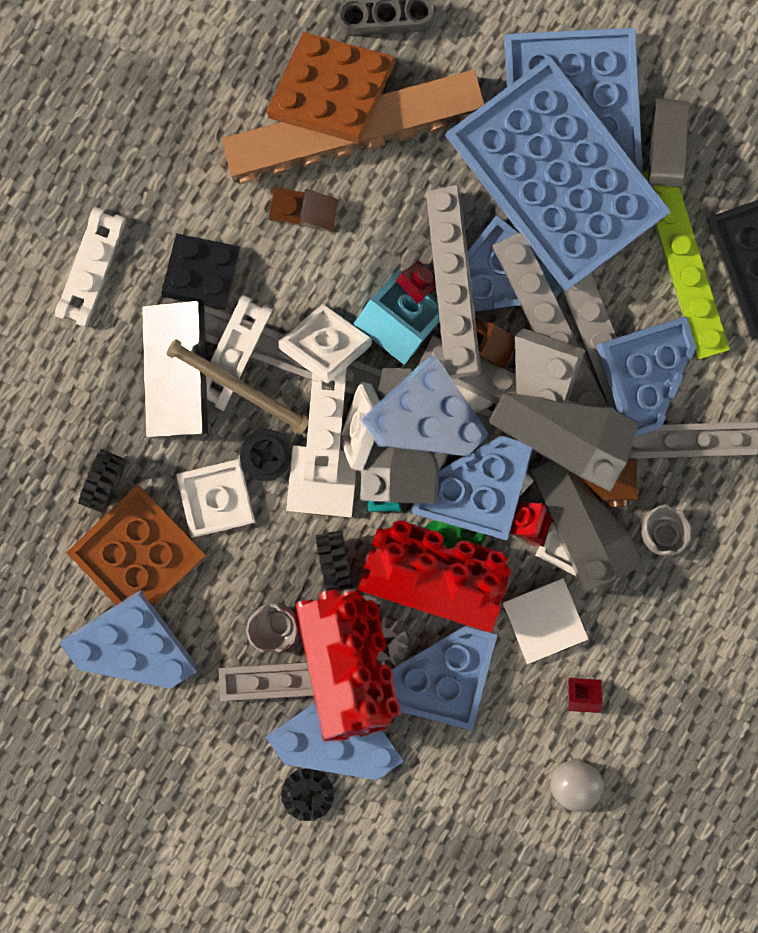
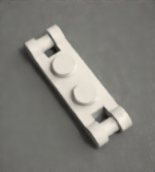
[54,207,126,328]
[206,295,273,411]
[304,367,347,484]

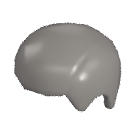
[641,504,691,557]
[246,603,300,653]
[550,759,604,812]

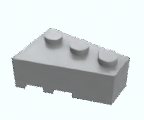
[515,328,585,403]

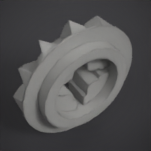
[376,617,408,669]

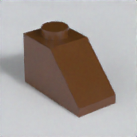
[438,318,515,369]
[576,460,638,507]

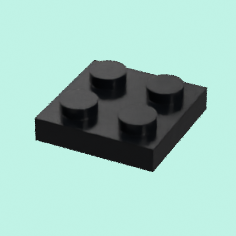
[161,233,240,310]

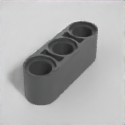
[339,0,434,36]
[648,98,689,188]

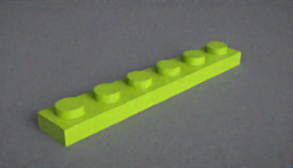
[643,171,730,360]

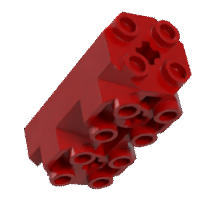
[358,520,511,633]
[295,590,400,742]

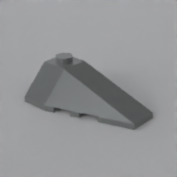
[360,368,439,503]
[489,392,639,491]
[530,461,644,592]

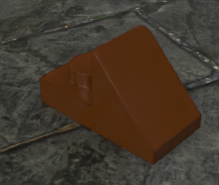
[268,187,339,232]

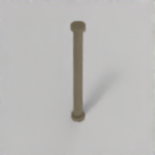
[166,338,309,434]

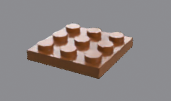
[267,32,395,144]
[66,484,207,607]

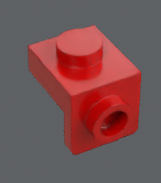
[510,502,551,547]

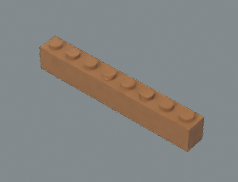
[221,69,484,184]

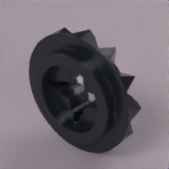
[240,429,292,481]
[281,768,334,821]

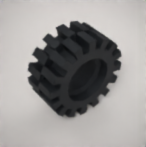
[78,449,127,514]
[315,530,353,592]

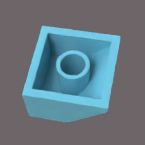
[354,269,440,365]

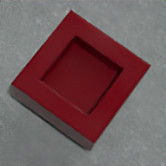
[396,260,436,304]
[567,678,602,713]

